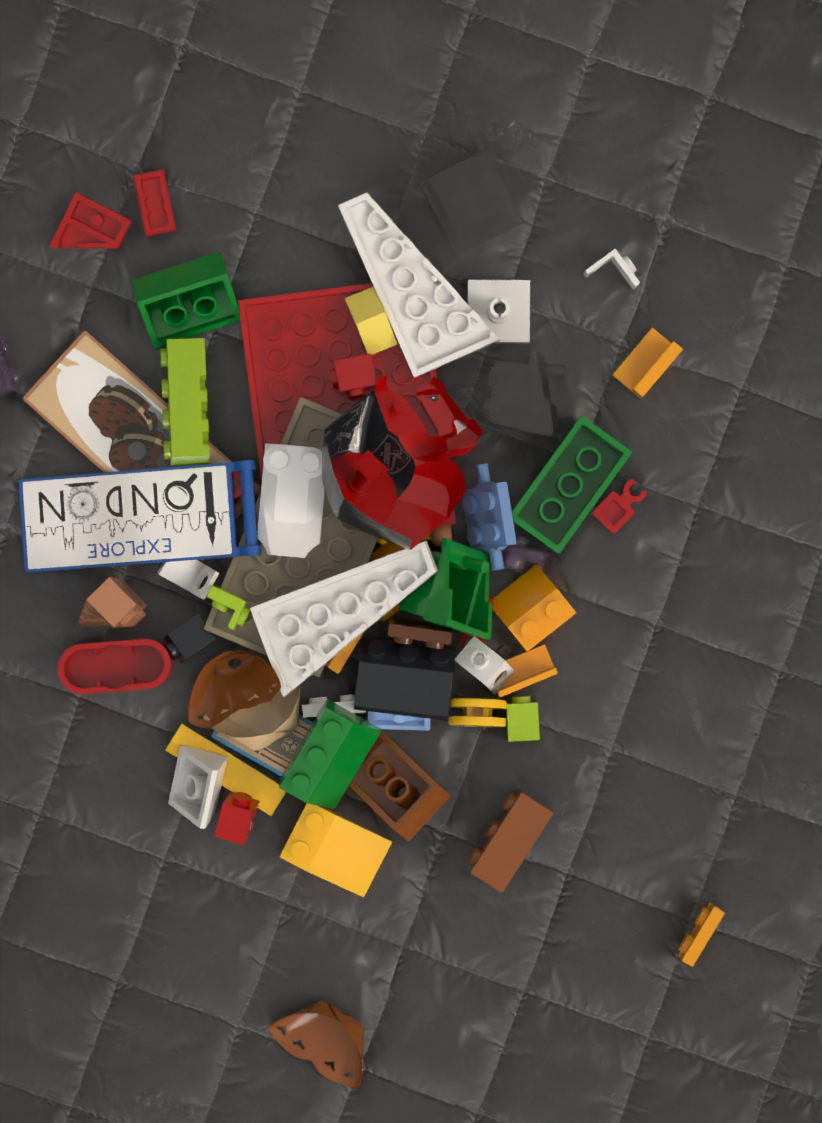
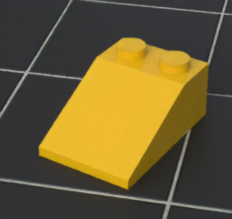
[280,803,392,897]

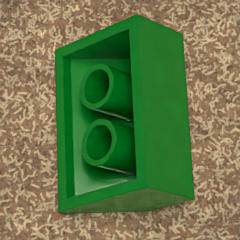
[131,251,241,349]
[279,699,381,809]

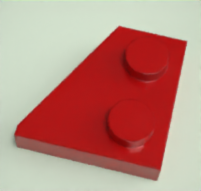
[50,192,133,249]

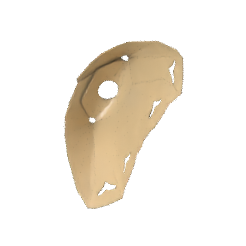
[203,683,300,751]

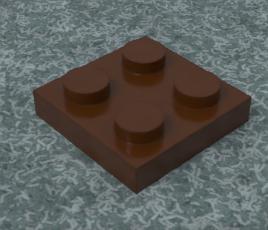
[388,617,452,649]

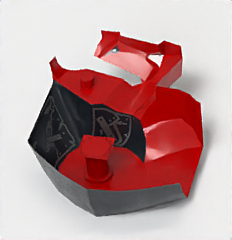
[322,375,483,550]

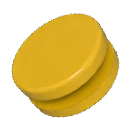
[448,698,507,727]

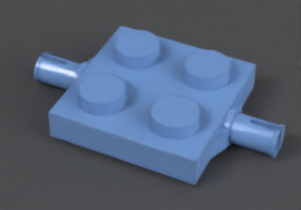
[462,463,517,571]

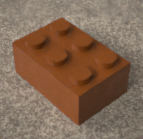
[468,789,554,893]

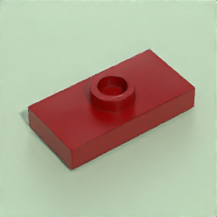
[133,169,177,238]

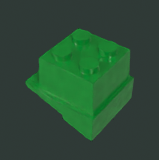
[399,538,493,640]

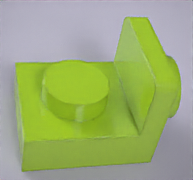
[206,585,250,630]

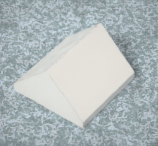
[168,746,228,829]

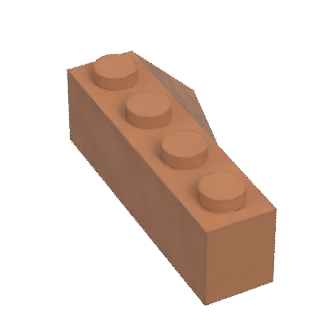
[78,577,148,627]

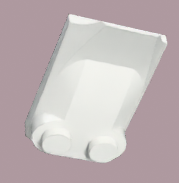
[257,444,325,558]

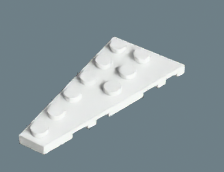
[338,193,500,378]
[250,541,438,697]

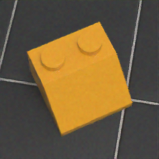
[492,564,576,652]

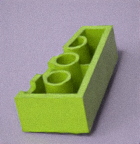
[160,338,210,467]

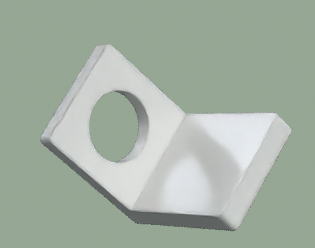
[583,249,640,289]
[157,560,219,600]
[455,636,514,694]

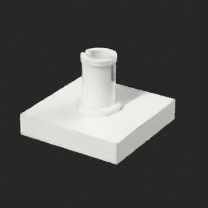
[467,280,530,344]

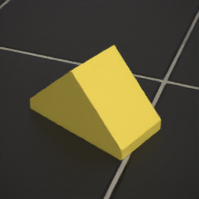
[345,286,398,355]

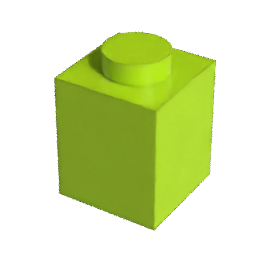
[506,696,540,742]

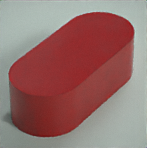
[58,639,173,694]

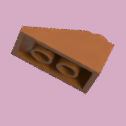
[349,730,451,841]

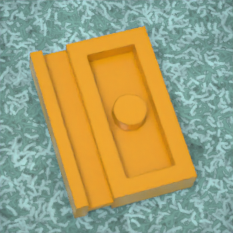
[678,902,725,967]

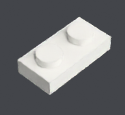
[302,694,366,718]

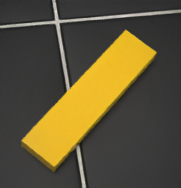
[166,723,286,816]

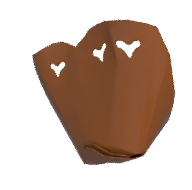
[188,651,281,729]
[268,1000,364,1089]

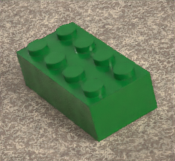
[512,415,632,555]

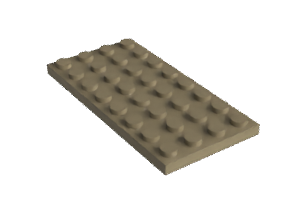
[204,397,378,678]

